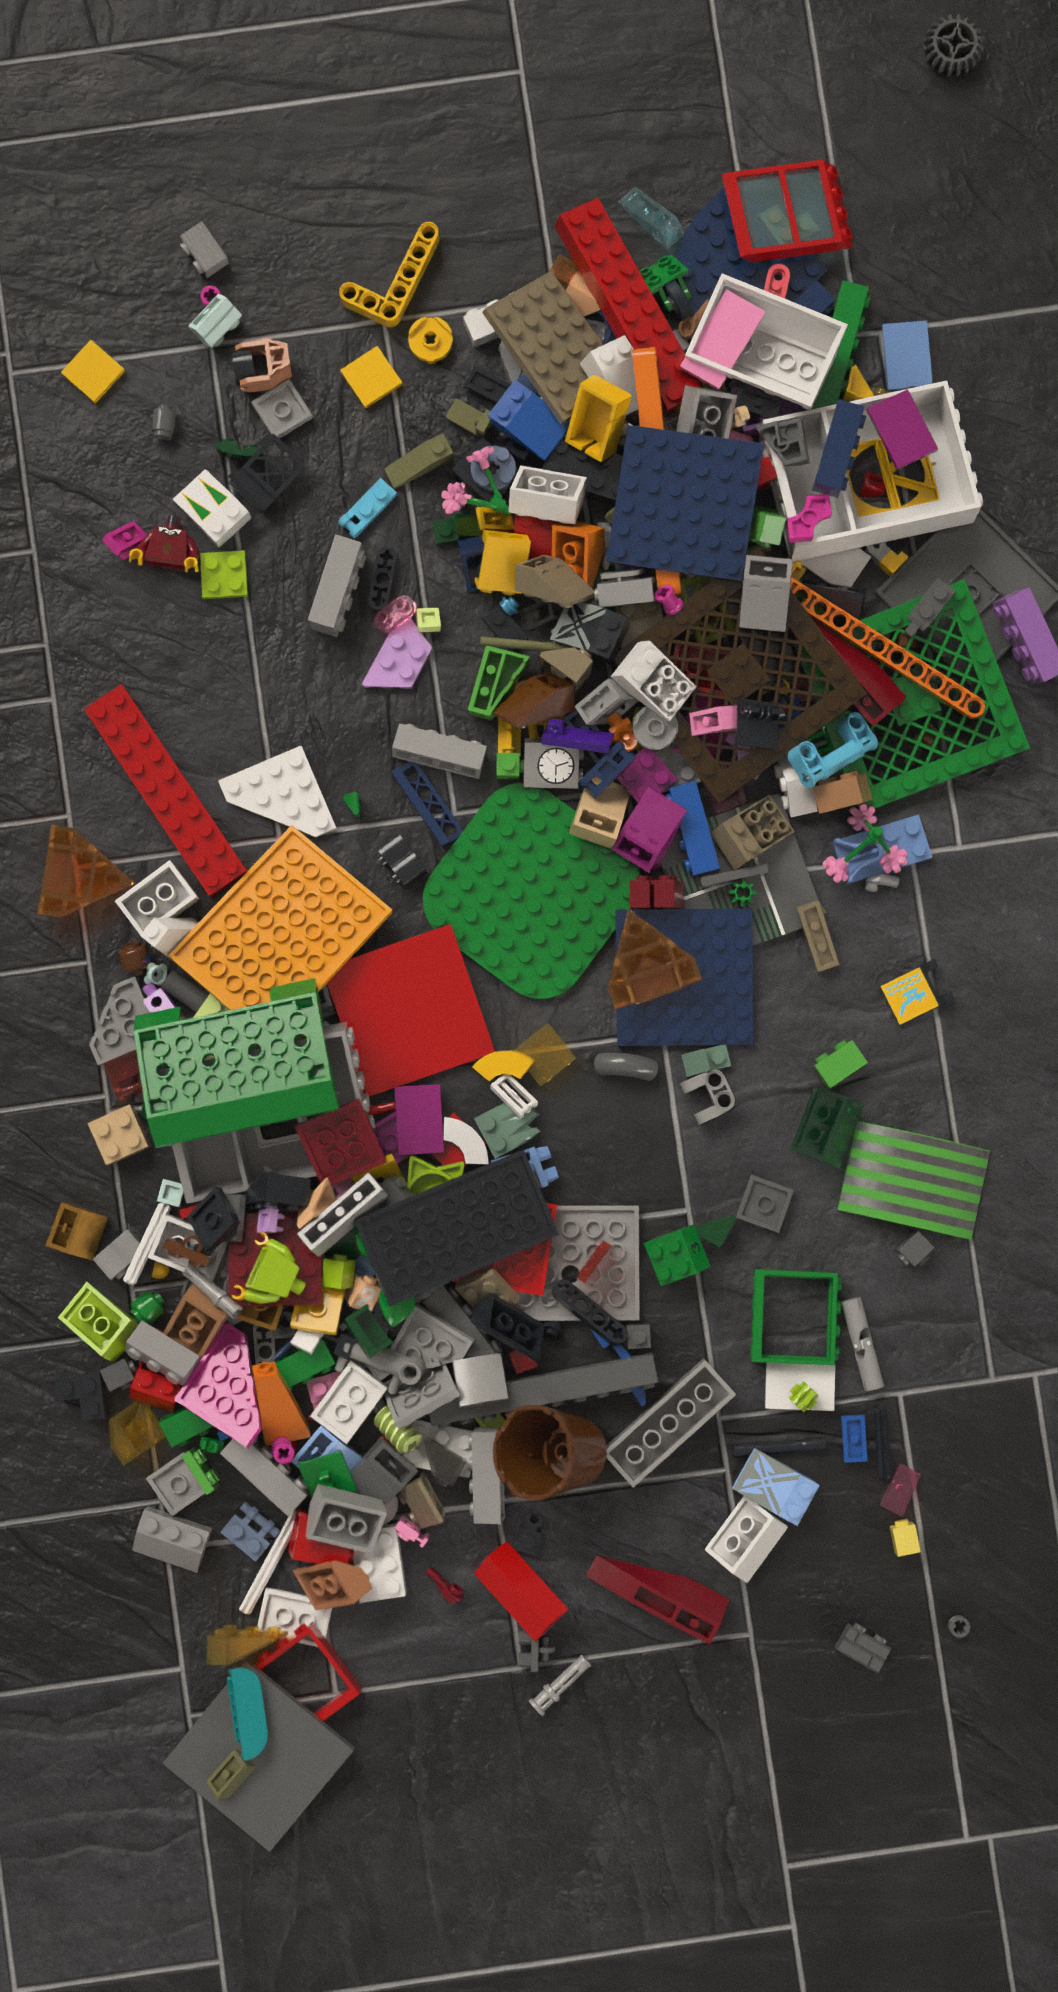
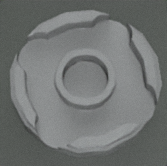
[633,706,678,750]

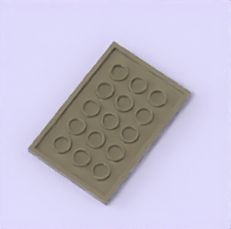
[482,271,603,424]

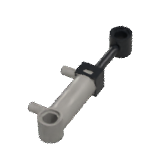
[277,1306,426,1394]

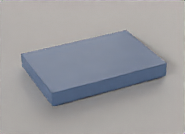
[882,321,933,392]

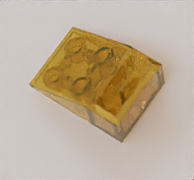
[207,1625,288,1665]

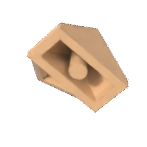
[566,271,600,317]
[297,1177,336,1229]

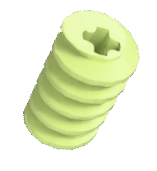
[374,1405,423,1454]

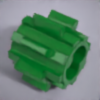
[728,879,757,908]

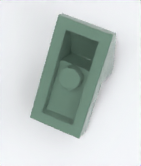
[681,1045,731,1077]

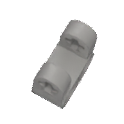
[680,1070,735,1125]

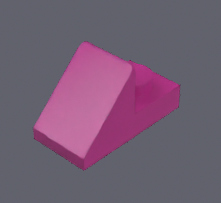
[102,521,147,560]

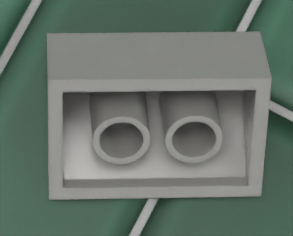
[306,1484,387,1553]
[132,1506,213,1573]

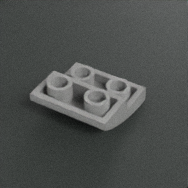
[452,1353,508,1408]

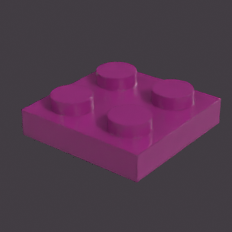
[616,747,677,803]

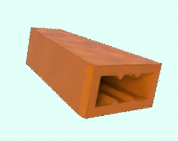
[252,1361,311,1446]

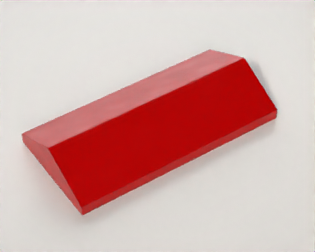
[474,1541,569,1642]

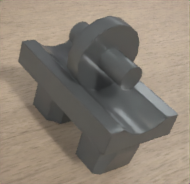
[518,1630,555,1672]

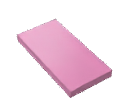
[680,289,765,391]

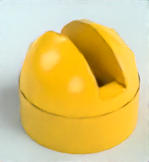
[152,1261,169,1279]

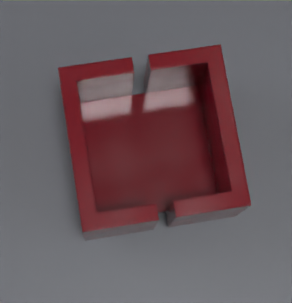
[629,875,684,909]

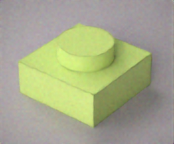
[416,608,441,632]

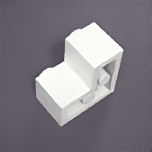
[774,753,817,817]

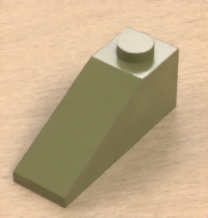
[384,433,454,489]

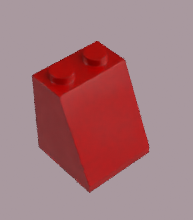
[288,1506,354,1564]

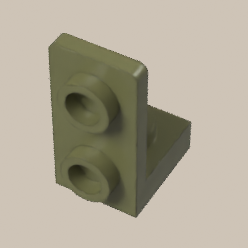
[446,399,492,439]

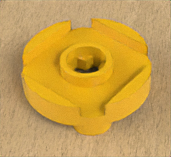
[408,317,453,364]

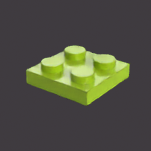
[200,550,248,599]

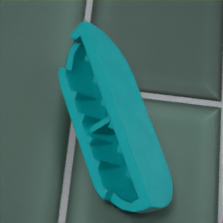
[227,1668,268,1761]

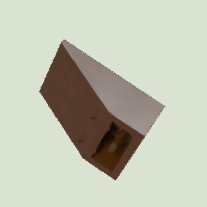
[493,672,575,729]

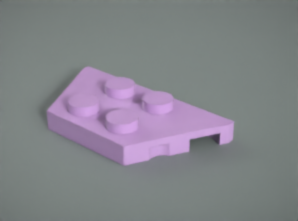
[362,609,432,689]

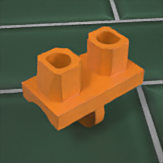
[607,712,638,752]

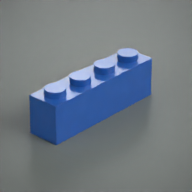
[666,781,720,878]

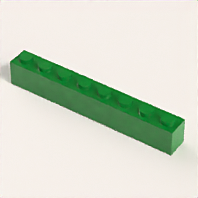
[159,1338,336,1447]

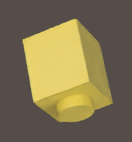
[890,1519,921,1556]

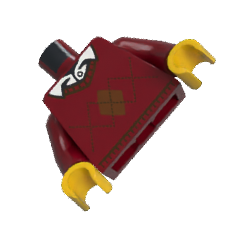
[129,515,199,573]

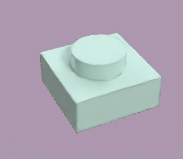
[157,1179,184,1207]

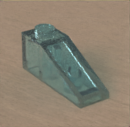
[619,187,684,249]

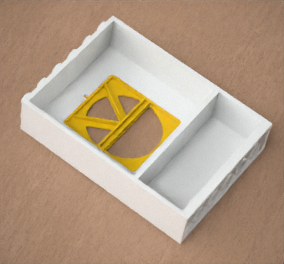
[758,381,983,562]

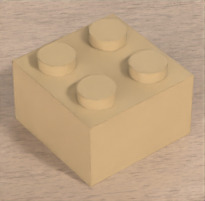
[88,1104,152,1165]

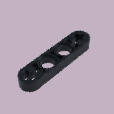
[552,1279,628,1346]

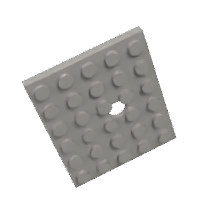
[513,1205,639,1321]

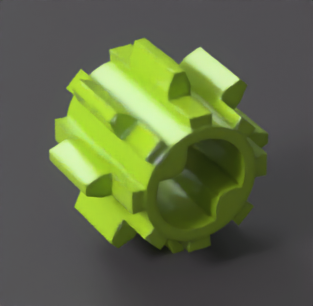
[788,1381,819,1412]

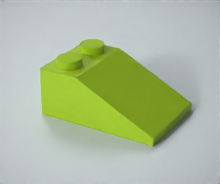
[58,1282,139,1363]

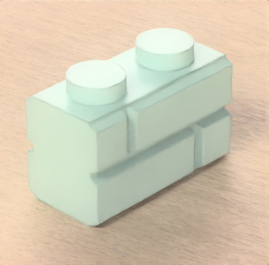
[188,294,242,348]

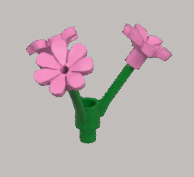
[441,446,510,516]
[823,803,908,883]

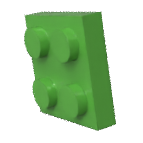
[182,1446,220,1495]

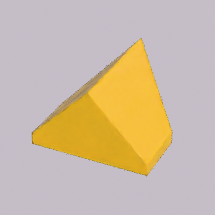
[843,365,874,402]

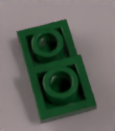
[215,439,264,462]

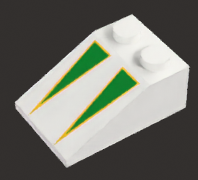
[173,469,251,548]

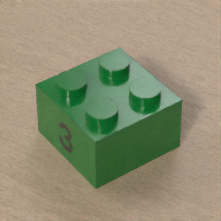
[644,1224,711,1286]

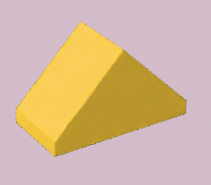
[476,507,514,536]

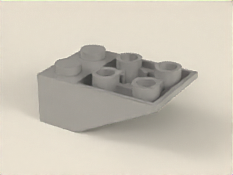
[739,555,793,632]

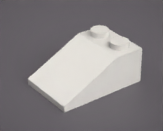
[580,335,638,416]

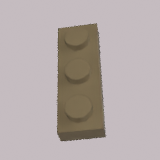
[796,900,839,972]

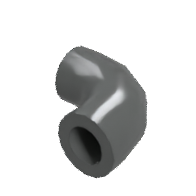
[594,1053,658,1081]

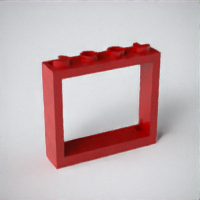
[255,1621,362,1721]

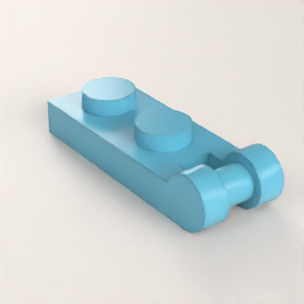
[338,478,397,538]

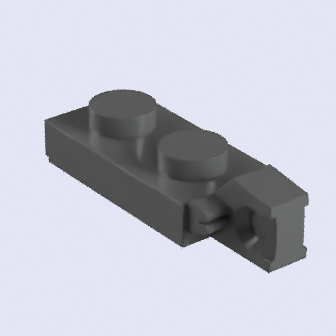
[904,577,956,637]

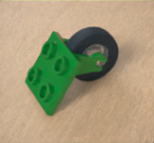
[639,255,692,320]

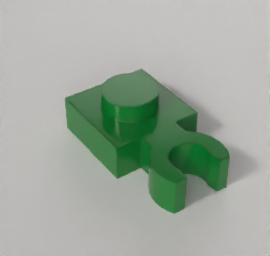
[200,1434,227,1453]

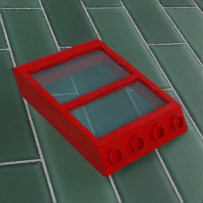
[722,160,853,263]

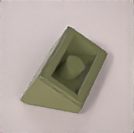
[206,1749,256,1800]

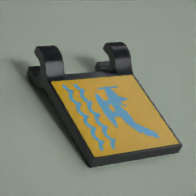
[879,959,955,1026]

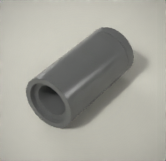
[161,970,210,1013]

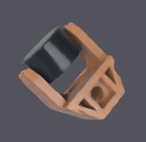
[232,337,292,392]

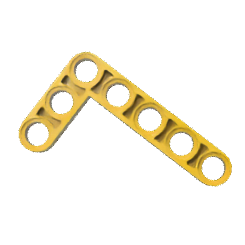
[339,222,439,328]

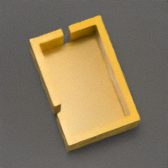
[565,375,632,462]

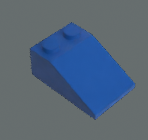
[488,380,569,462]

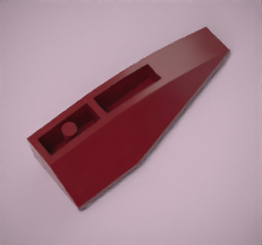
[788,617,907,727]
[586,1555,729,1645]

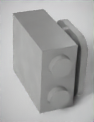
[594,568,658,607]

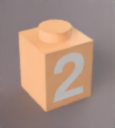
[344,1274,381,1311]

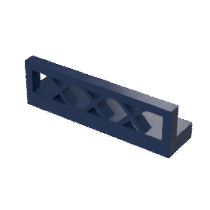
[391,762,463,848]

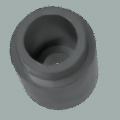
[152,405,176,440]

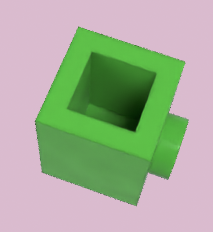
[497,753,524,780]

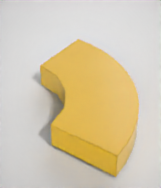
[472,1050,535,1081]

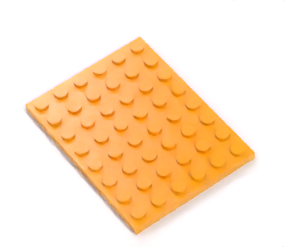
[168,825,393,1010]

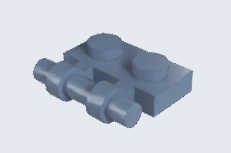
[220,1502,280,1562]

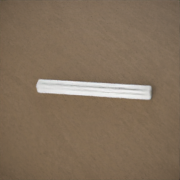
[239,1509,296,1615]

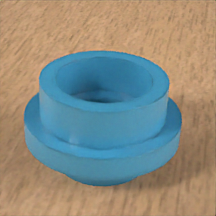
[499,595,520,616]

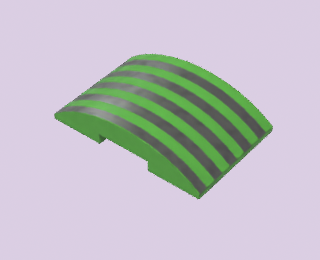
[837,1121,990,1240]

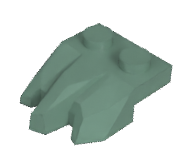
[474,1099,541,1159]

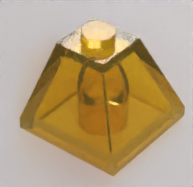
[109,1401,166,1466]

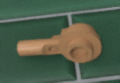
[678,299,710,339]

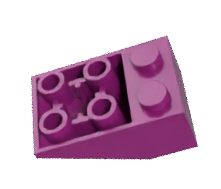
[611,787,687,873]

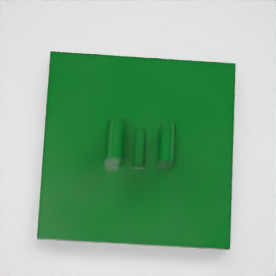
[298,1451,357,1498]

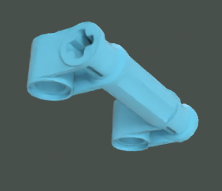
[788,712,878,788]

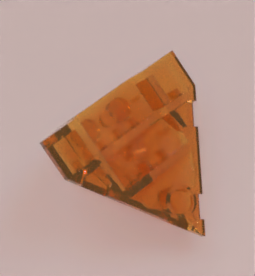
[37,824,135,918]
[607,908,702,1010]

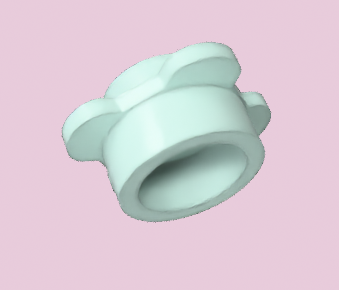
[144,962,167,986]

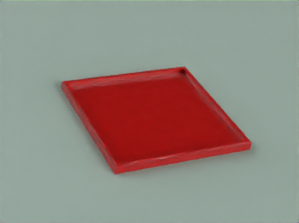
[327,924,495,1097]

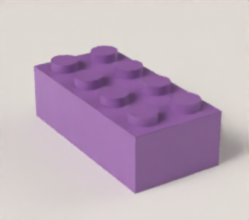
[993,587,1058,684]

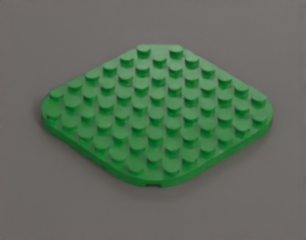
[423,783,639,999]

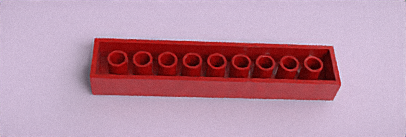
[554,198,705,419]
[84,684,248,898]

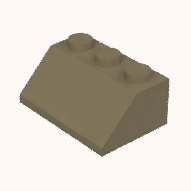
[539,647,592,694]

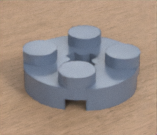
[471,446,516,492]

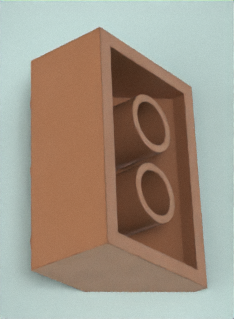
[293,1561,373,1611]

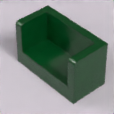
[343,1304,393,1359]

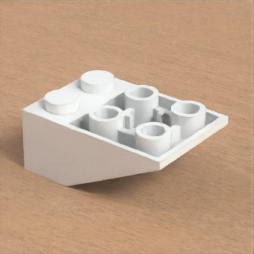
[611,641,696,721]

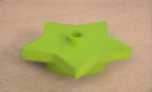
[407,1155,465,1194]

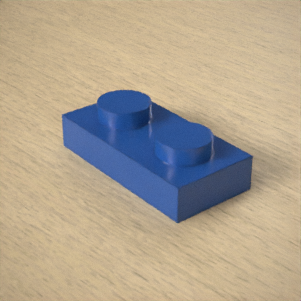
[841,1414,867,1463]

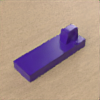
[542,719,614,753]

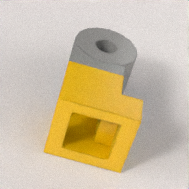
[865,542,908,577]

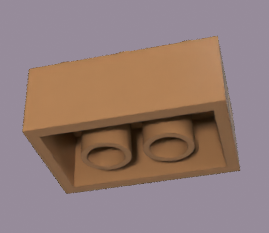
[163,1284,229,1361]

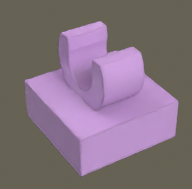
[257,1208,285,1234]

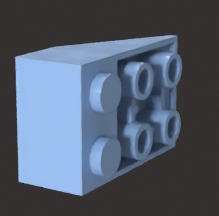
[291,1425,363,1471]

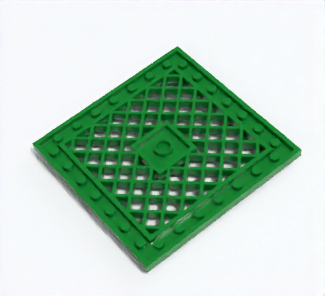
[794,579,1030,809]

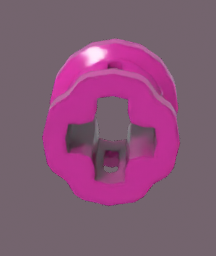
[655,585,683,615]
[271,1437,294,1464]

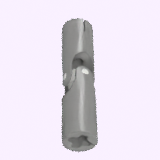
[841,1297,884,1391]

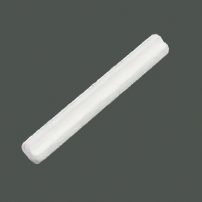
[123,1202,171,1285]

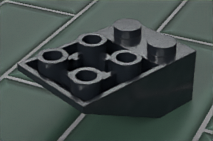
[243,1172,311,1213]

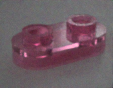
[374,595,416,633]

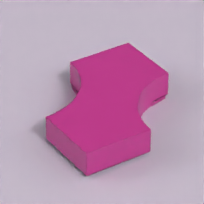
[786,494,832,543]

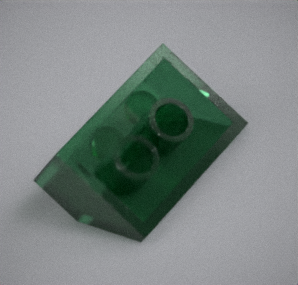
[790,1086,864,1168]

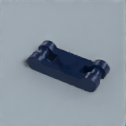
[579,741,636,799]

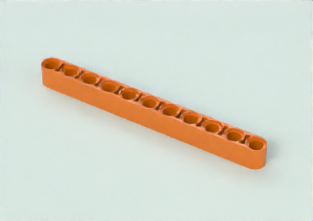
[632,347,682,595]
[790,578,985,719]

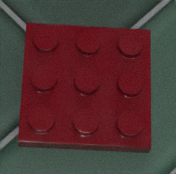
[295,1098,387,1186]

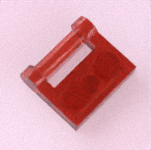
[103,1050,142,1101]

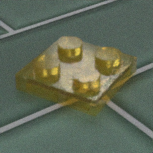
[513,1023,576,1087]

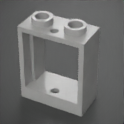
[575,679,640,725]

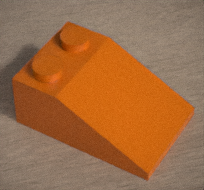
[552,521,605,600]

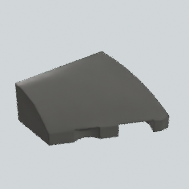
[756,417,810,466]

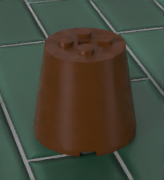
[493,1405,607,1501]

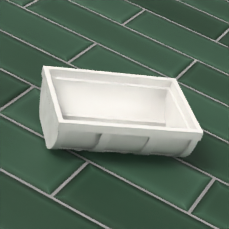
[685,274,848,410]

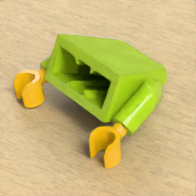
[232,1232,305,1304]

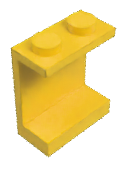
[474,530,531,596]

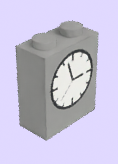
[524,738,584,789]

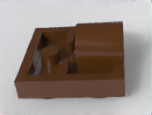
[163,1235,214,1269]

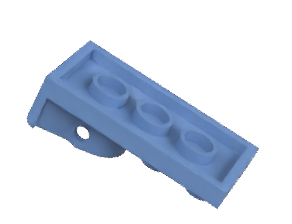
[832,815,932,885]

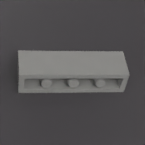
[392,724,487,779]
[298,1173,390,1257]
[468,1427,505,1524]

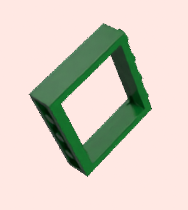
[750,1269,842,1366]

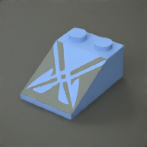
[732,1448,820,1526]

